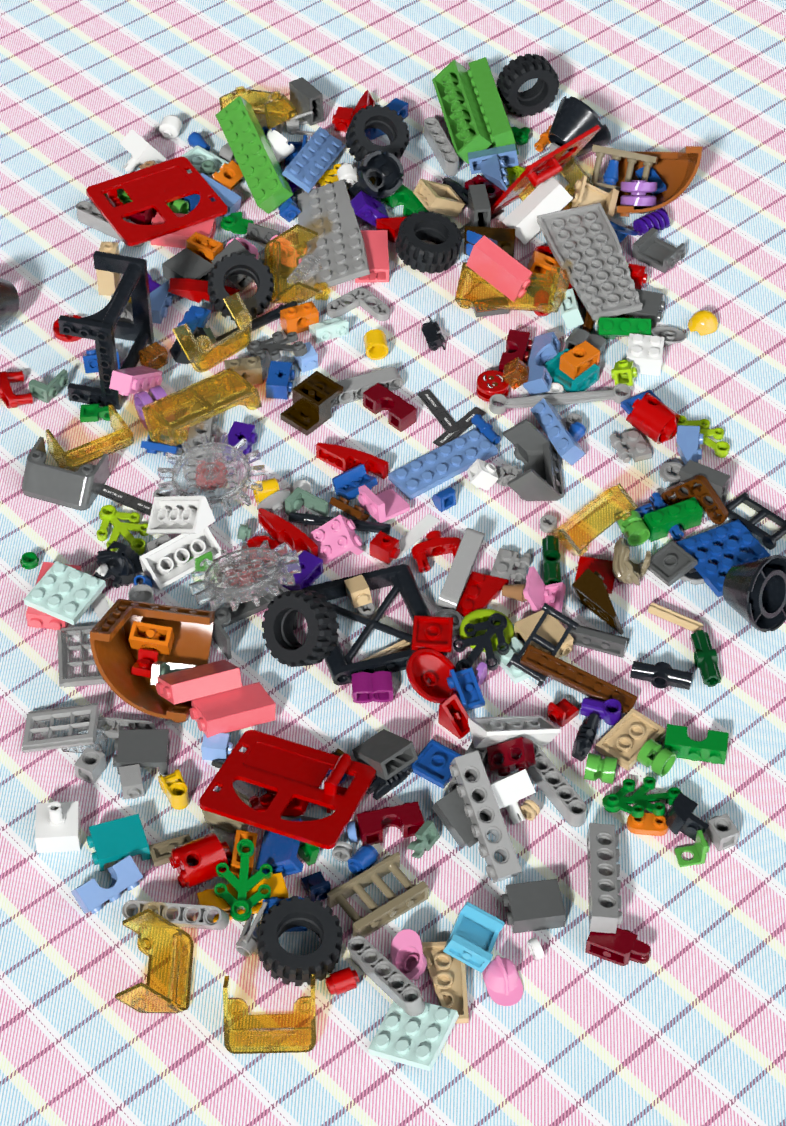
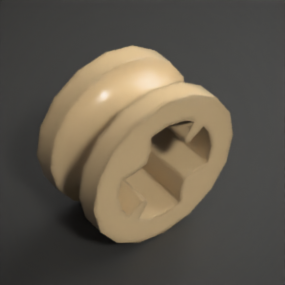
[520,799,540,821]

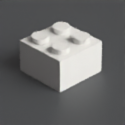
[626,333,664,376]

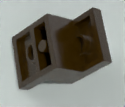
[280,371,343,436]

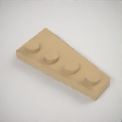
[422,941,469,1024]

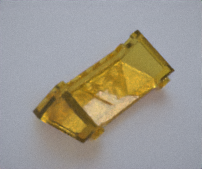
[455,262,569,314]
[142,368,262,446]

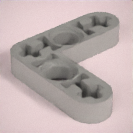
[326,287,390,321]

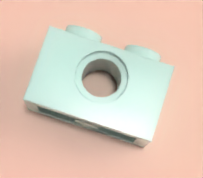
[556,288,584,329]

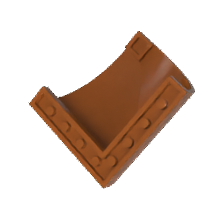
[611,146,702,217]
[90,599,215,723]

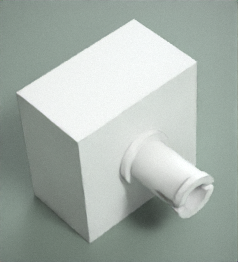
[119,129,166,173]
[490,769,536,825]
[35,801,81,853]

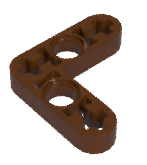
[661,475,728,524]

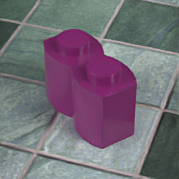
[351,670,393,703]

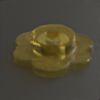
[311,282,331,301]

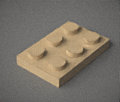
[595,708,665,771]

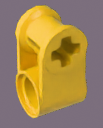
[158,769,189,810]

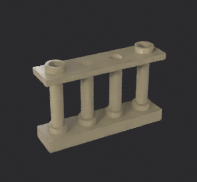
[586,144,658,195]
[327,852,429,938]

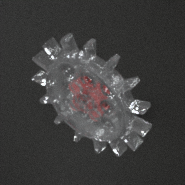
[157,432,266,516]
[189,540,302,611]

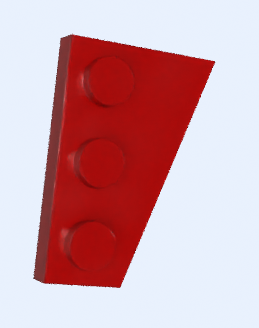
[456,571,509,618]

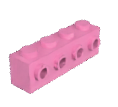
[109,366,162,396]

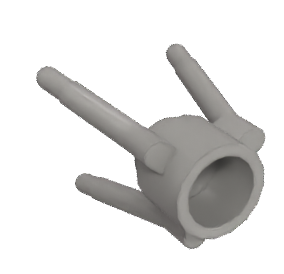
[286,111,314,136]
[235,902,267,957]

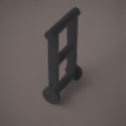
[720,492,786,550]
[506,603,579,687]

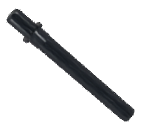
[216,301,298,346]
[289,511,391,534]

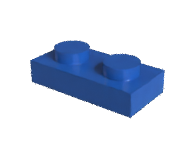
[635,167,666,196]

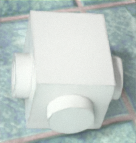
[467,459,499,490]

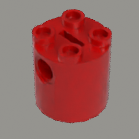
[626,392,680,444]
[169,832,232,888]

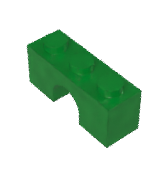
[381,184,428,217]
[597,317,651,339]
[643,497,703,542]
[664,724,729,765]

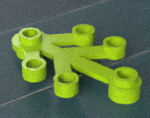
[676,415,730,458]
[96,505,149,556]

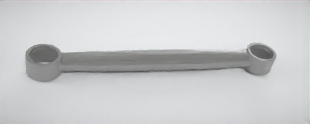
[489,384,631,415]

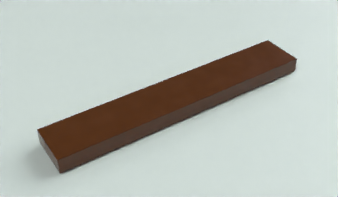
[520,644,638,714]

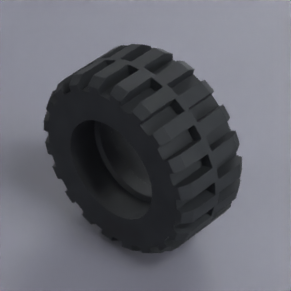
[497,54,560,116]
[345,105,410,162]
[395,211,462,274]
[208,252,274,321]
[262,590,339,667]
[257,896,343,986]

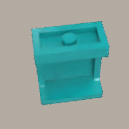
[544,348,600,392]
[86,814,151,872]

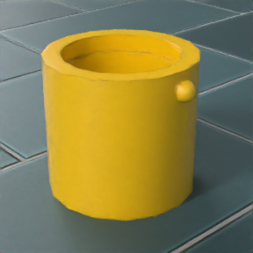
[363,329,388,360]
[252,478,280,505]

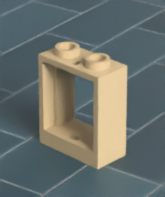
[413,179,465,217]
[96,241,122,296]

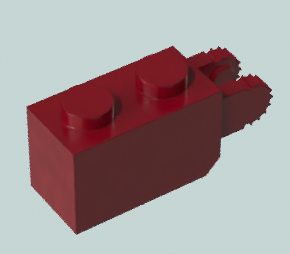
[585,928,651,966]

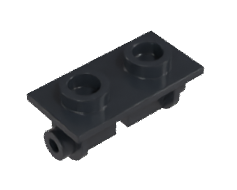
[421,316,446,351]

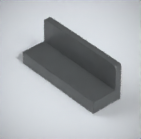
[569,625,630,658]

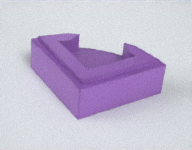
[476,662,487,687]

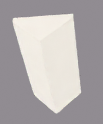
[502,177,573,245]
[146,496,216,534]
[139,527,224,590]
[468,715,560,748]

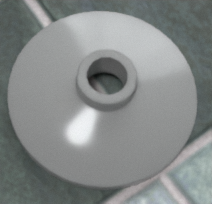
[651,326,686,346]
[257,489,291,512]

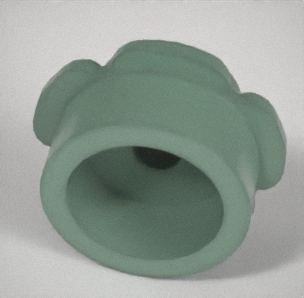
[200,160,216,175]
[237,523,251,542]

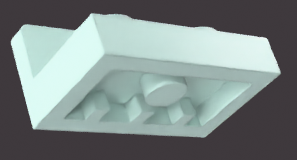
[309,316,349,343]
[494,637,531,684]

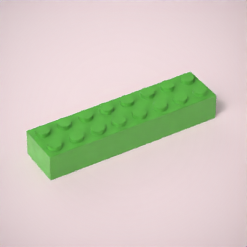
[467,57,519,155]
[432,59,492,164]
[215,96,294,214]

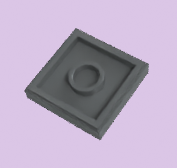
[648,540,698,587]

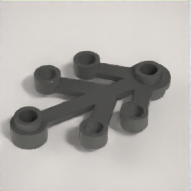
[247,331,307,361]

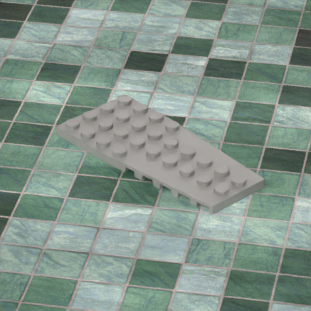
[298,180,370,295]
[537,203,643,320]

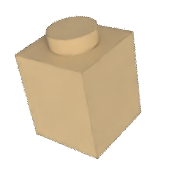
[344,575,372,608]

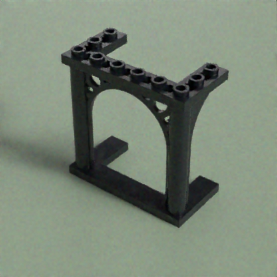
[58,251,154,410]

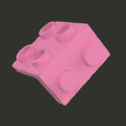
[358,485,410,523]
[310,514,364,564]
[523,566,566,613]

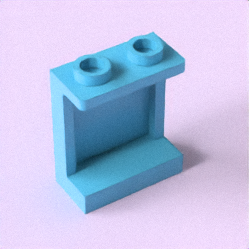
[443,902,505,973]

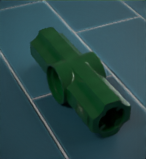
[542,535,561,585]
[690,630,721,687]

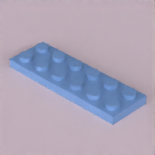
[282,127,346,193]
[388,428,498,500]

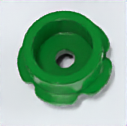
[20,552,39,570]

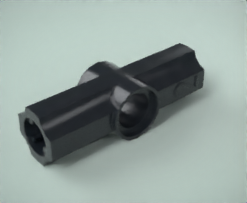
[630,661,693,690]

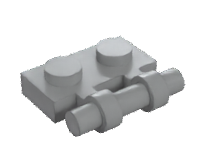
[609,429,652,463]
[490,548,531,584]

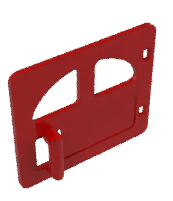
[491,125,601,215]
[86,156,228,246]
[199,730,376,849]

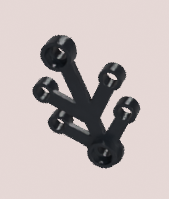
[453,613,509,672]

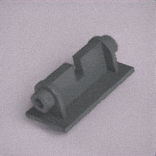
[246,222,282,245]

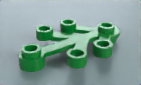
[602,777,682,818]
[214,839,273,922]

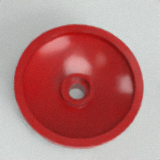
[406,649,457,704]

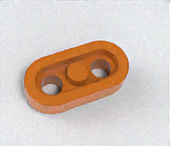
[627,813,669,836]

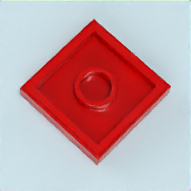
[575,556,615,594]
[412,616,453,652]

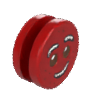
[476,370,510,402]

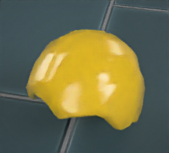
[688,310,718,336]

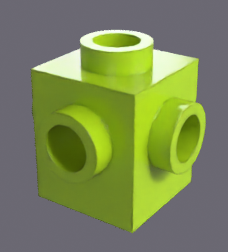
[611,360,638,386]

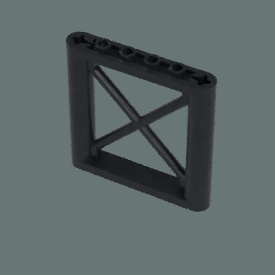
[302,564,447,685]

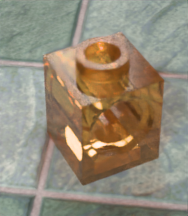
[139,342,168,370]
[503,357,529,390]

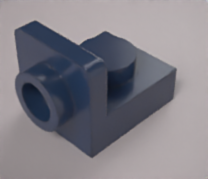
[301,871,331,902]

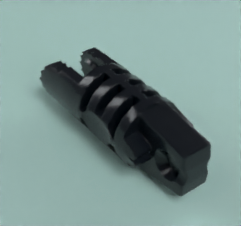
[442,177,468,206]
[572,713,599,762]
[366,764,412,800]

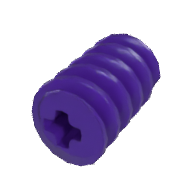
[633,208,670,236]

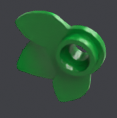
[511,127,530,145]
[220,212,253,235]

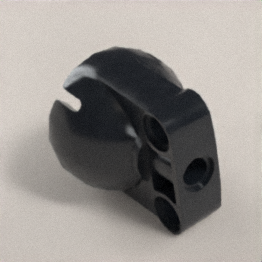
[347,150,404,198]

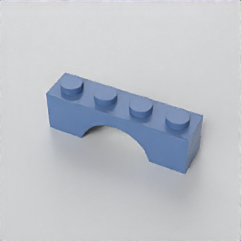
[523,332,561,396]
[530,398,586,465]

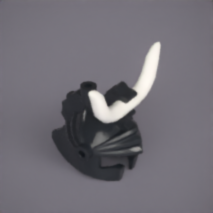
[92,541,143,588]

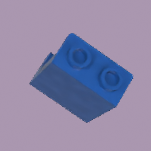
[255,818,304,877]

